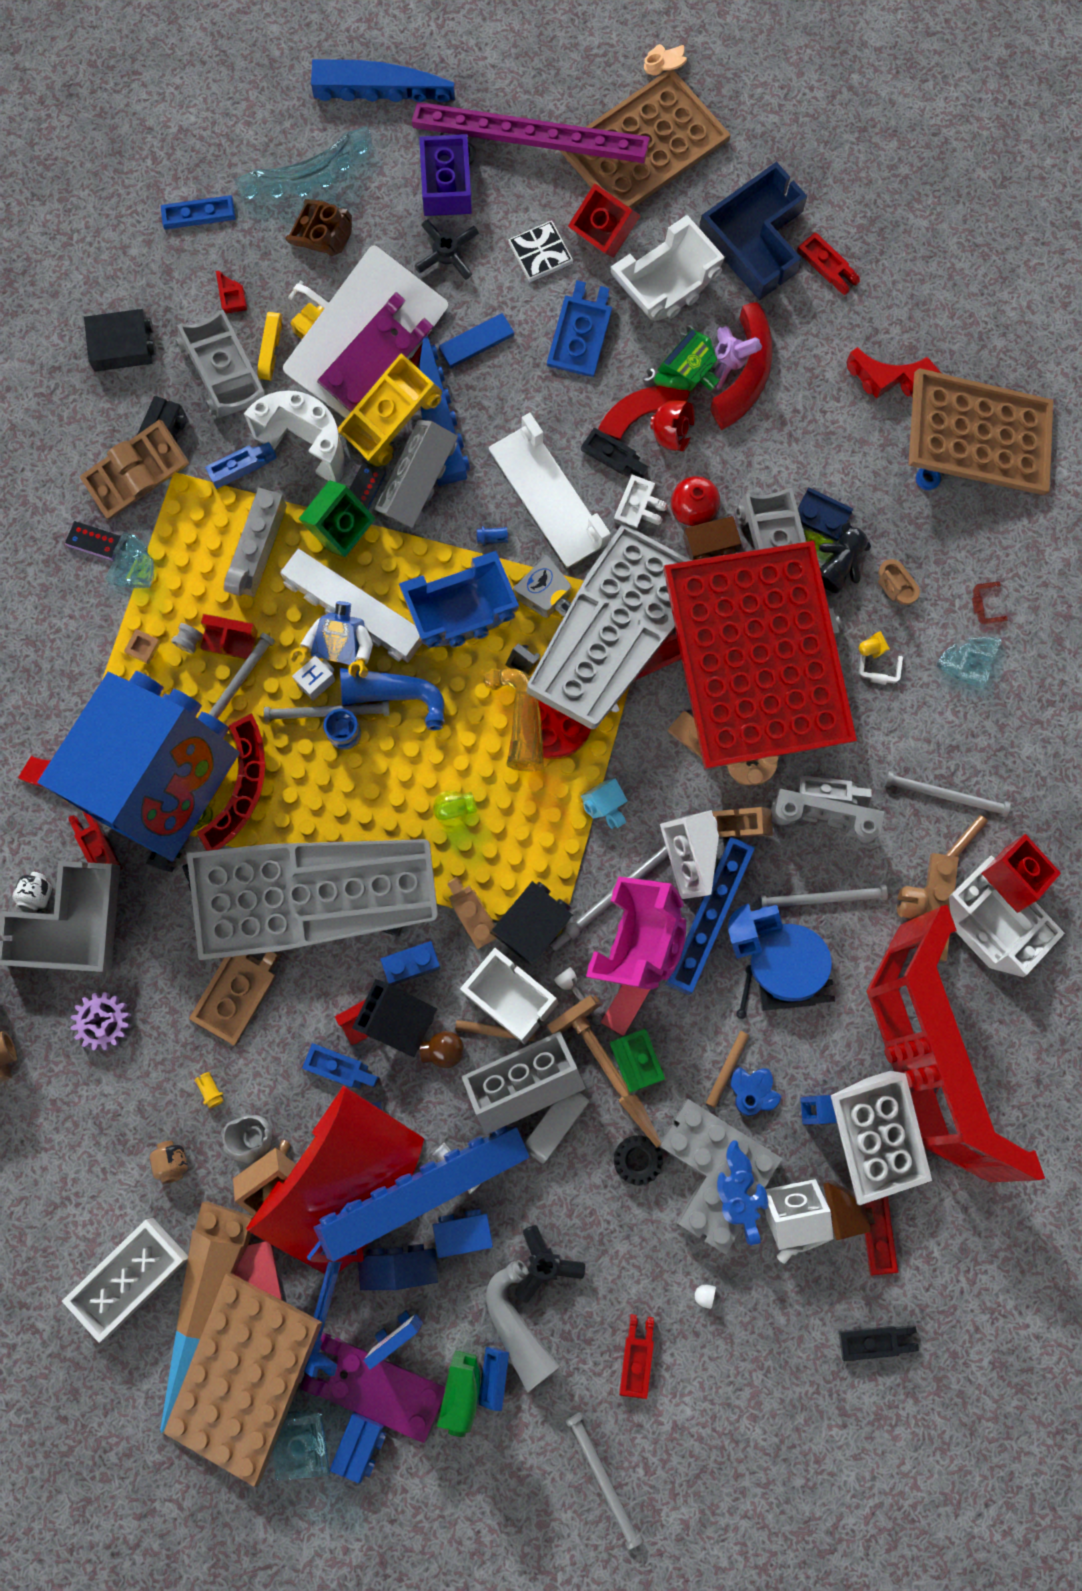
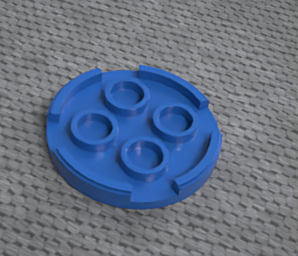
[751,924,832,1002]

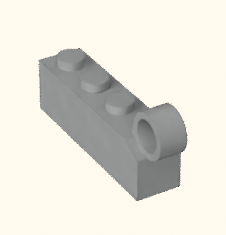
[224,487,287,597]

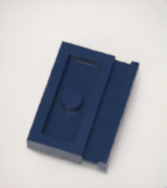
[798,487,853,541]

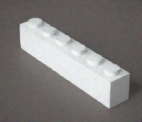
[280,549,422,663]

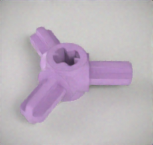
[713,326,762,389]

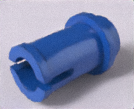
[476,526,508,546]

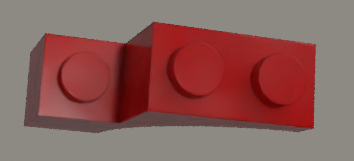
[846,347,941,399]

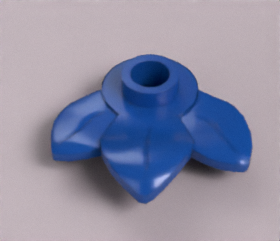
[731,1067,782,1116]

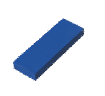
[160,195,236,230]
[439,313,514,369]

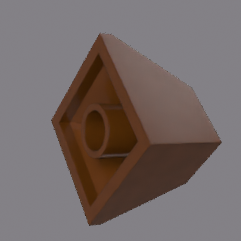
[823,1180,876,1240]

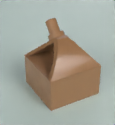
[233,1140,296,1216]

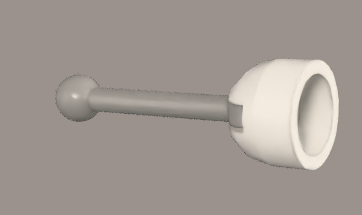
[553,967,603,1025]

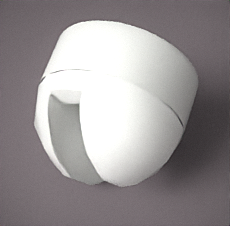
[695,1285,716,1309]

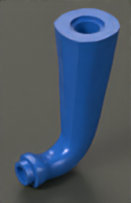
[340,668,445,731]

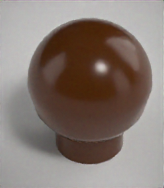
[420,1031,464,1068]

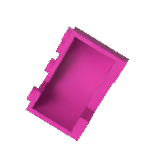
[586,876,686,989]

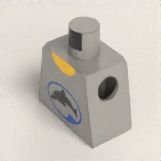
[513,555,572,618]

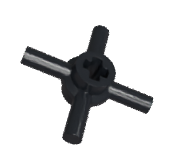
[415,219,479,280]

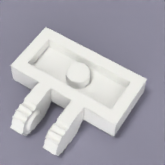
[613,475,668,531]

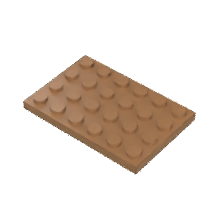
[560,70,731,209]
[908,368,1053,495]
[163,1273,323,1487]

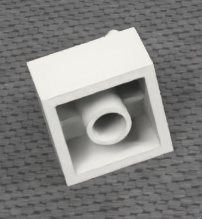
[765,1179,834,1264]

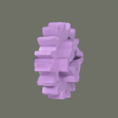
[71,992,131,1051]

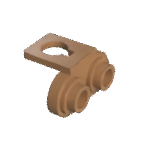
[878,559,920,605]

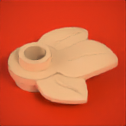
[644,44,687,75]

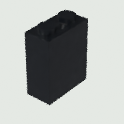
[84,309,156,372]
[490,881,573,966]
[352,979,437,1057]

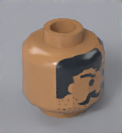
[149,1141,188,1184]

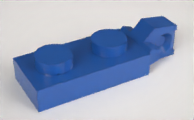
[205,442,277,489]
[302,1043,379,1089]

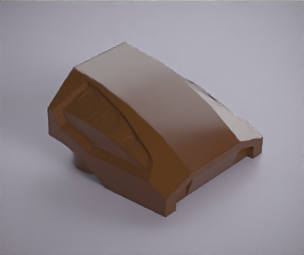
[285,199,352,256]

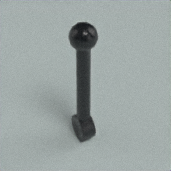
[736,965,753,1019]

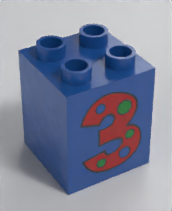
[37,671,240,862]

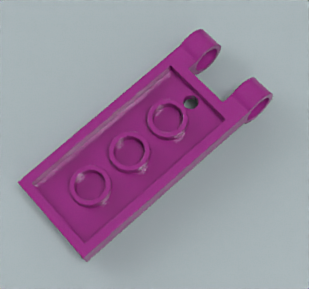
[317,292,434,412]
[299,1333,446,1443]

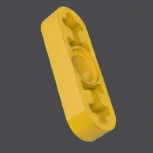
[257,312,282,381]

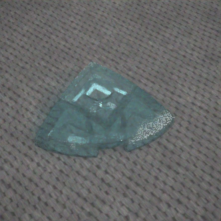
[105,532,154,588]
[937,637,1001,689]

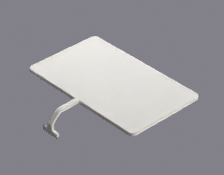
[283,246,448,418]

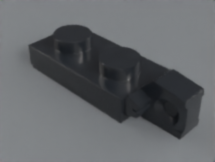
[581,428,648,478]

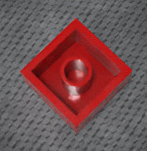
[568,183,641,258]
[981,834,1061,913]

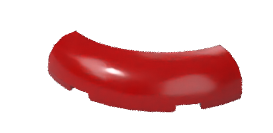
[710,302,773,430]
[197,713,265,851]

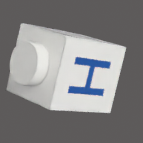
[292,656,336,701]

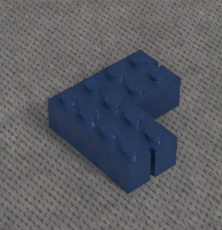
[699,161,807,301]

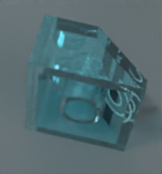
[272,1410,330,1481]

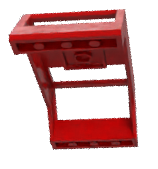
[866,905,1045,1183]

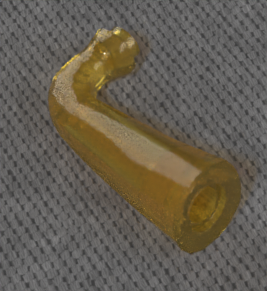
[484,668,544,772]

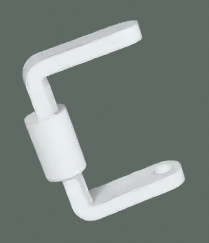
[858,655,903,685]

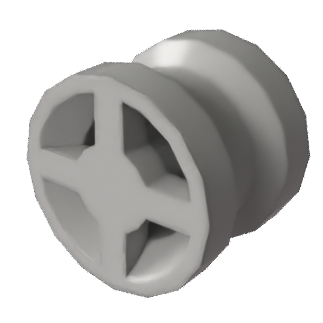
[171,623,204,654]

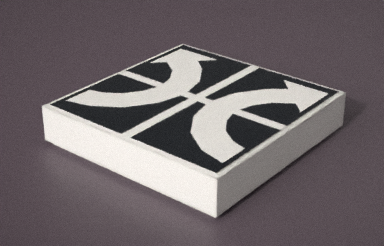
[508,221,573,283]

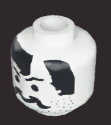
[12,872,52,913]

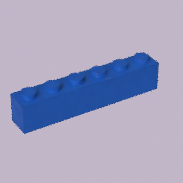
[665,837,755,995]

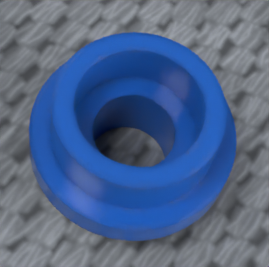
[915,468,941,491]

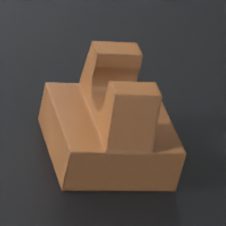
[124,629,161,665]

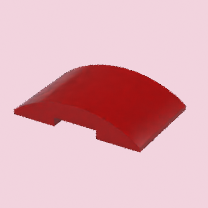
[246,1086,424,1274]

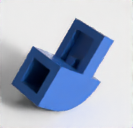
[728,903,783,958]

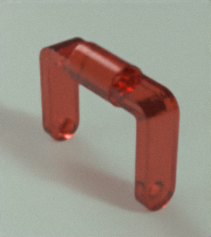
[972,581,1008,624]

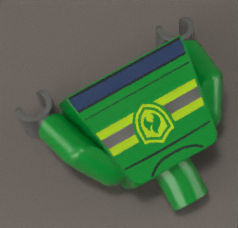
[642,325,720,391]

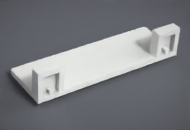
[489,413,611,568]

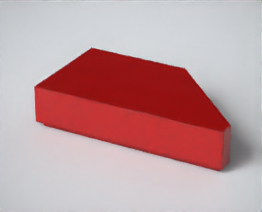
[215,270,247,314]

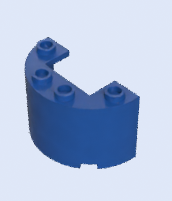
[399,551,519,648]

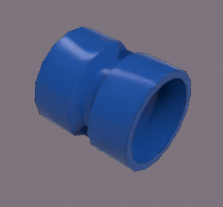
[323,708,361,750]

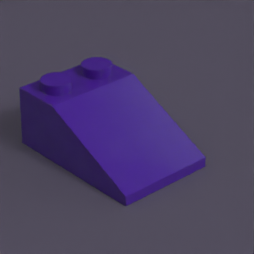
[419,134,472,216]

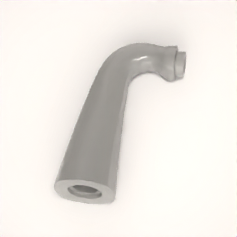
[486,1260,561,1393]

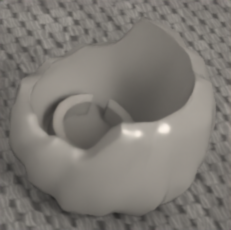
[222,1115,272,1164]

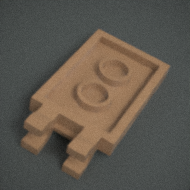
[189,952,281,1045]

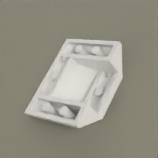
[949,855,1065,977]

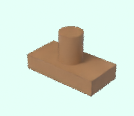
[668,711,702,759]

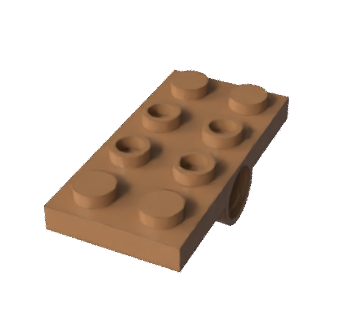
[79,420,190,519]

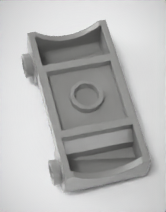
[175,310,264,419]
[735,488,806,550]
[771,789,884,844]

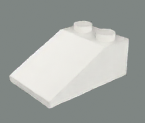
[660,810,719,899]

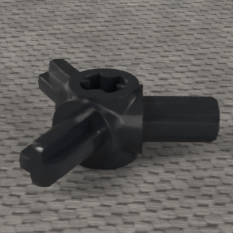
[515,1225,586,1303]

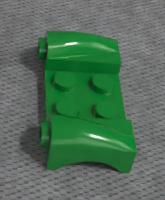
[437,1350,480,1437]

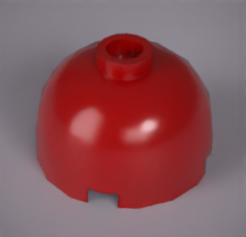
[650,400,695,451]
[670,476,720,526]

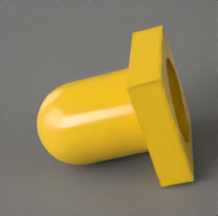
[858,631,890,659]

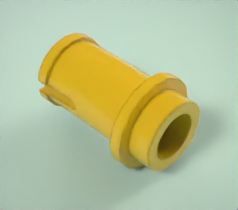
[194,1072,224,1109]

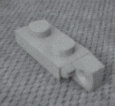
[798,776,872,807]

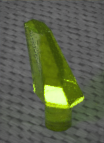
[803,529,833,550]

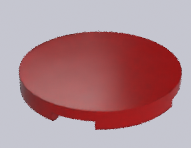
[515,693,591,759]

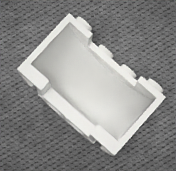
[611,215,725,321]
[244,391,345,483]

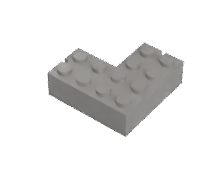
[0,861,120,972]
[659,1099,782,1254]

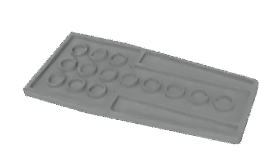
[526,523,692,729]
[187,839,438,960]

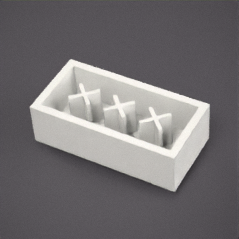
[62,1218,188,1343]

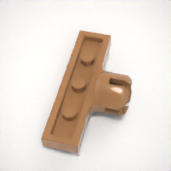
[897,853,959,962]

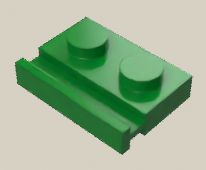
[609,1028,665,1093]

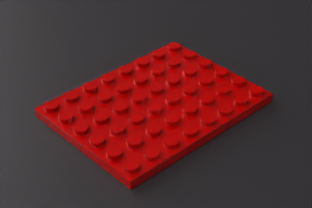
[663,541,857,769]

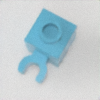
[581,778,628,829]

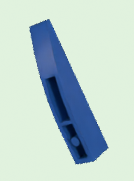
[311,59,455,102]
[420,336,470,486]

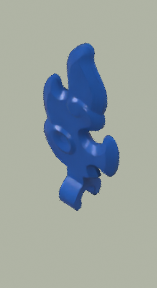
[717,1140,768,1246]

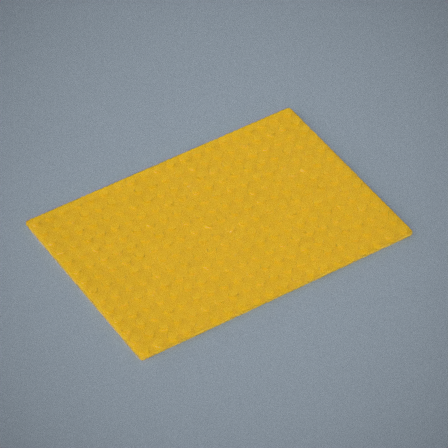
[63,473,630,937]

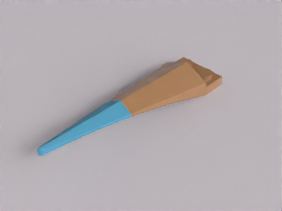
[160,1201,254,1433]

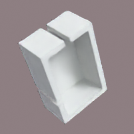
[460,948,559,1045]

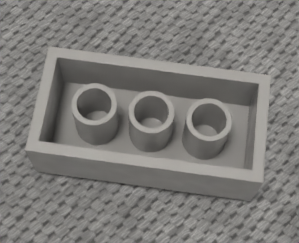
[461,1031,586,1135]

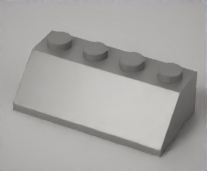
[374,420,458,528]

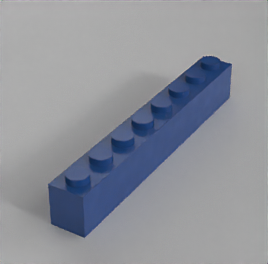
[314,1126,530,1261]

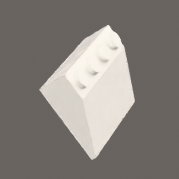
[831,1071,932,1205]

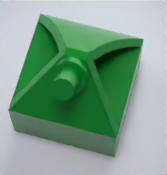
[298,480,376,557]

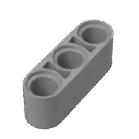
[524,1092,590,1164]

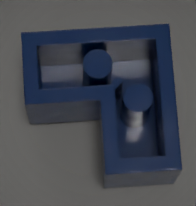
[358,1244,438,1290]

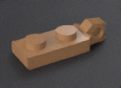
[447,876,497,949]

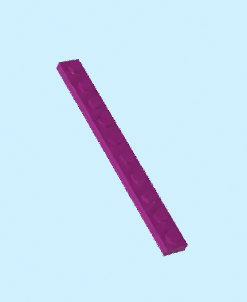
[411,102,650,164]

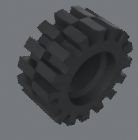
[613,1135,663,1186]

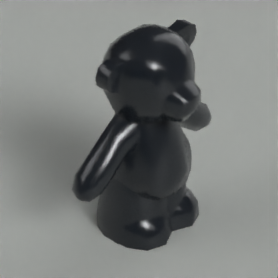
[819,523,871,593]

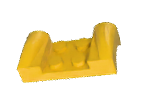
[337,353,442,467]

